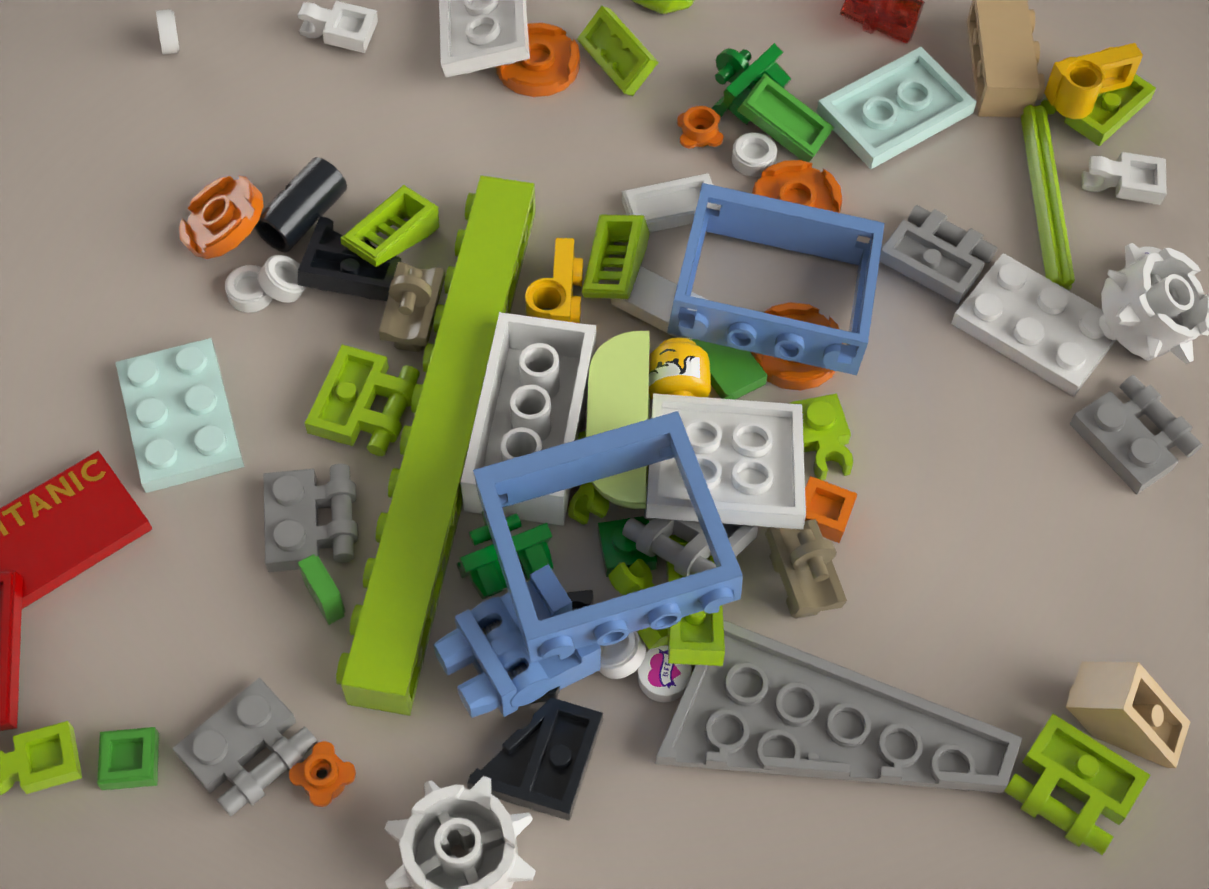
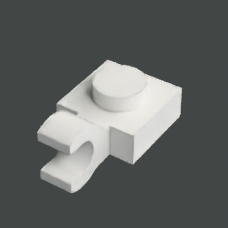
[298,1,378,53]
[1082,152,1167,205]

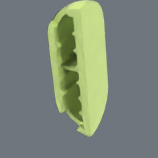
[586,331,650,509]

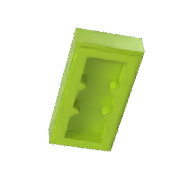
[577,5,659,96]

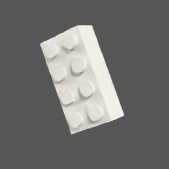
[461,312,596,526]

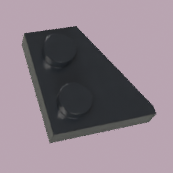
[298,216,401,302]
[467,697,603,821]

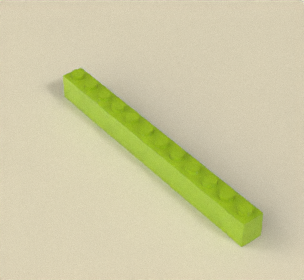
[336,175,536,716]

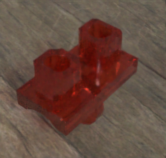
[840,0,925,44]

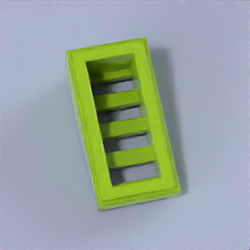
[341,185,440,267]
[582,214,650,299]

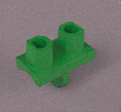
[711,43,791,125]
[456,510,554,599]

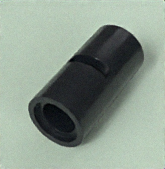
[254,157,347,253]

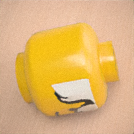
[649,337,711,400]

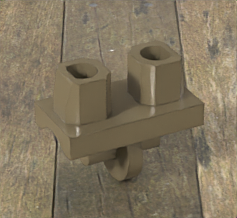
[379,262,445,352]
[765,519,847,618]

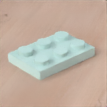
[817,47,977,170]
[115,338,244,493]

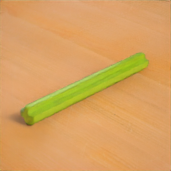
[1021,105,1075,291]

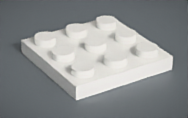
[646,393,806,530]

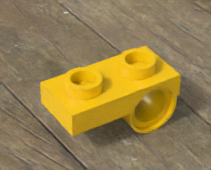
[1044,43,1143,119]
[525,238,583,323]

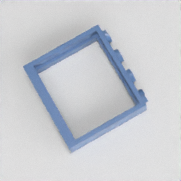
[667,183,885,375]
[473,411,743,663]

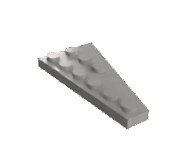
[655,620,1023,793]

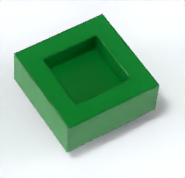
[598,516,657,577]

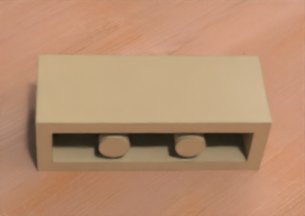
[967,0,1045,118]

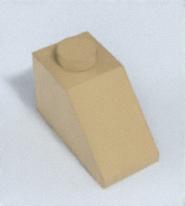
[1066,661,1190,768]

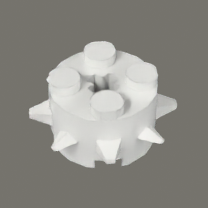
[1099,243,1209,364]
[385,776,536,889]

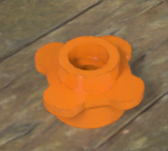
[677,106,723,149]
[289,741,356,807]

